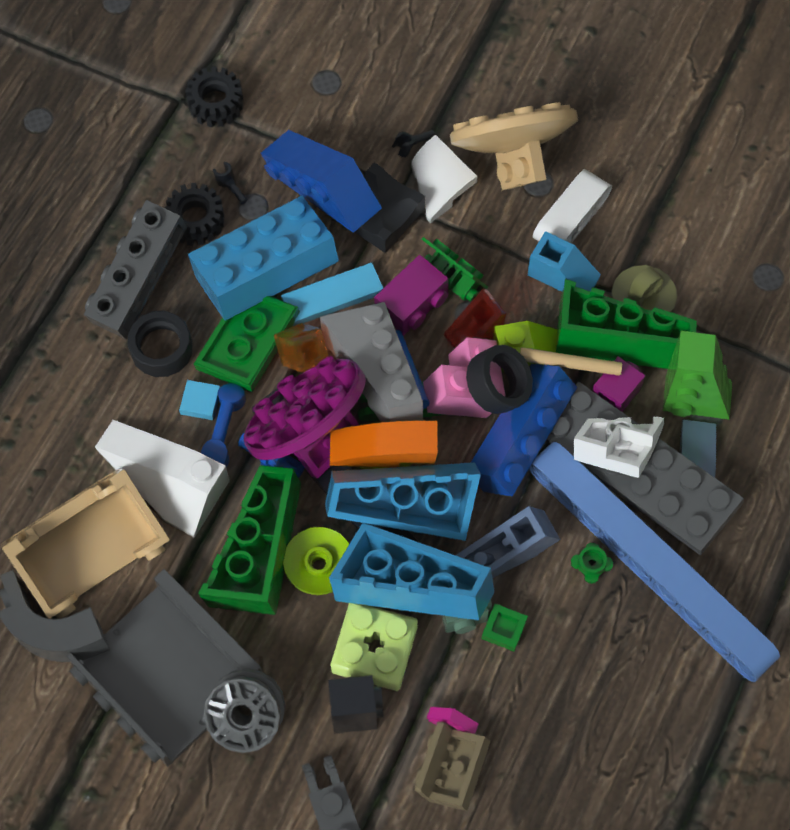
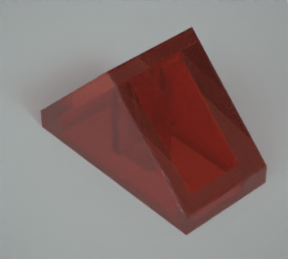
[443,289,506,349]

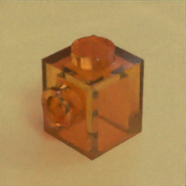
[274,323,329,372]

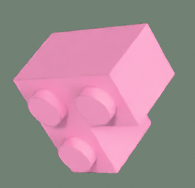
[423,337,505,418]

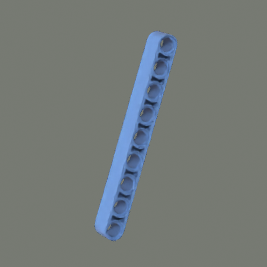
[529,441,780,682]

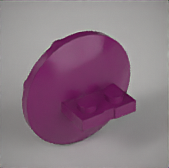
[244,356,366,478]

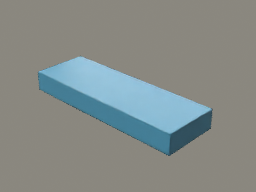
[281,262,383,327]

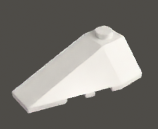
[95,420,230,538]

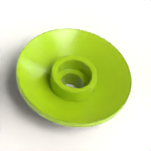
[283,527,349,595]

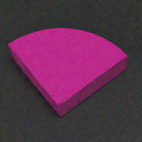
[426,707,479,734]

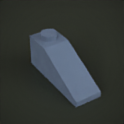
[456,506,561,578]

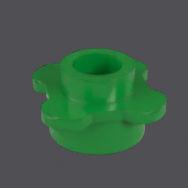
[571,543,613,584]

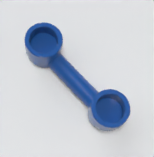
[201,383,246,468]

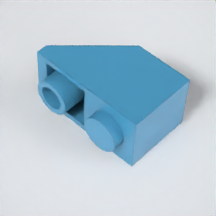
[528,231,601,292]

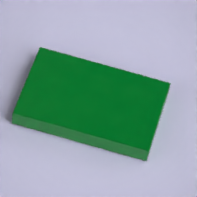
[194,296,300,392]

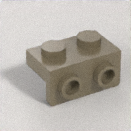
[415,721,490,811]

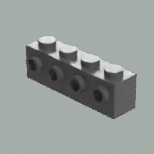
[83,200,188,339]

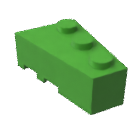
[663,331,732,420]

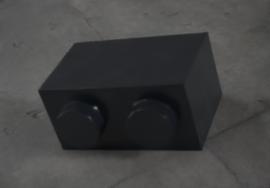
[328,675,384,734]

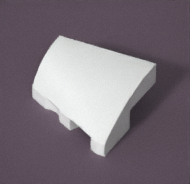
[411,135,477,223]
[574,417,664,478]

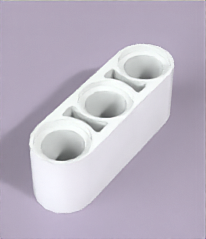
[533,169,612,243]

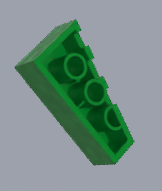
[556,279,697,369]
[198,465,301,615]

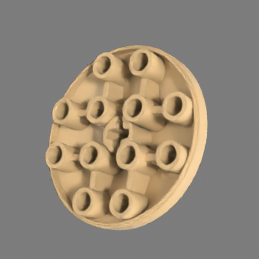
[450,102,578,190]

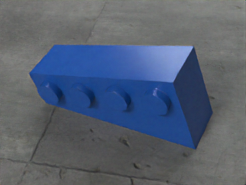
[261,130,382,233]

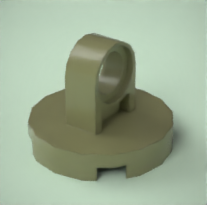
[611,265,677,313]

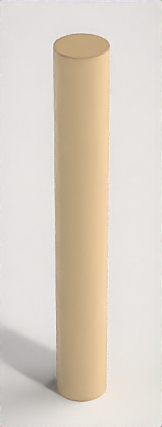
[520,347,622,376]

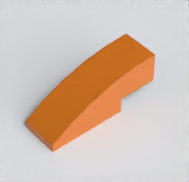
[330,421,438,468]

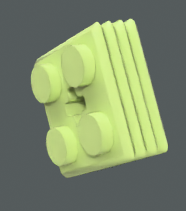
[331,603,418,691]

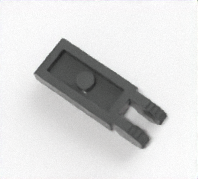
[302,755,360,830]

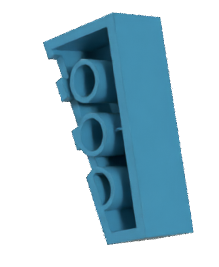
[325,463,481,541]
[329,523,495,620]

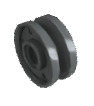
[203,668,286,753]

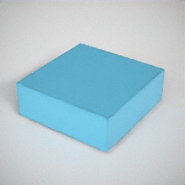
[179,380,220,420]

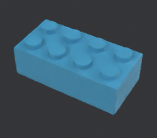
[188,196,339,321]

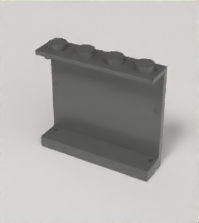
[66,569,262,767]

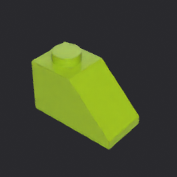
[493,320,557,373]

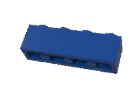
[471,364,577,497]

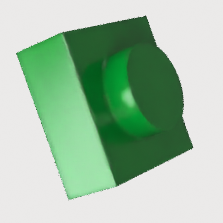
[481,603,528,652]

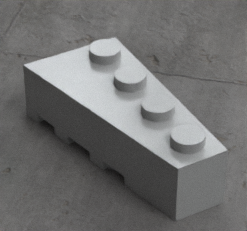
[320,302,423,423]

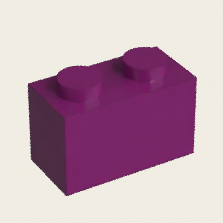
[374,254,449,336]

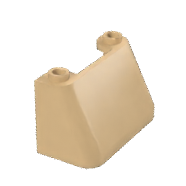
[0,469,170,619]

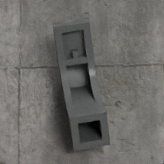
[0,570,110,662]

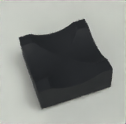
[355,162,425,253]

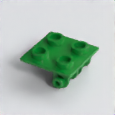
[422,237,488,302]

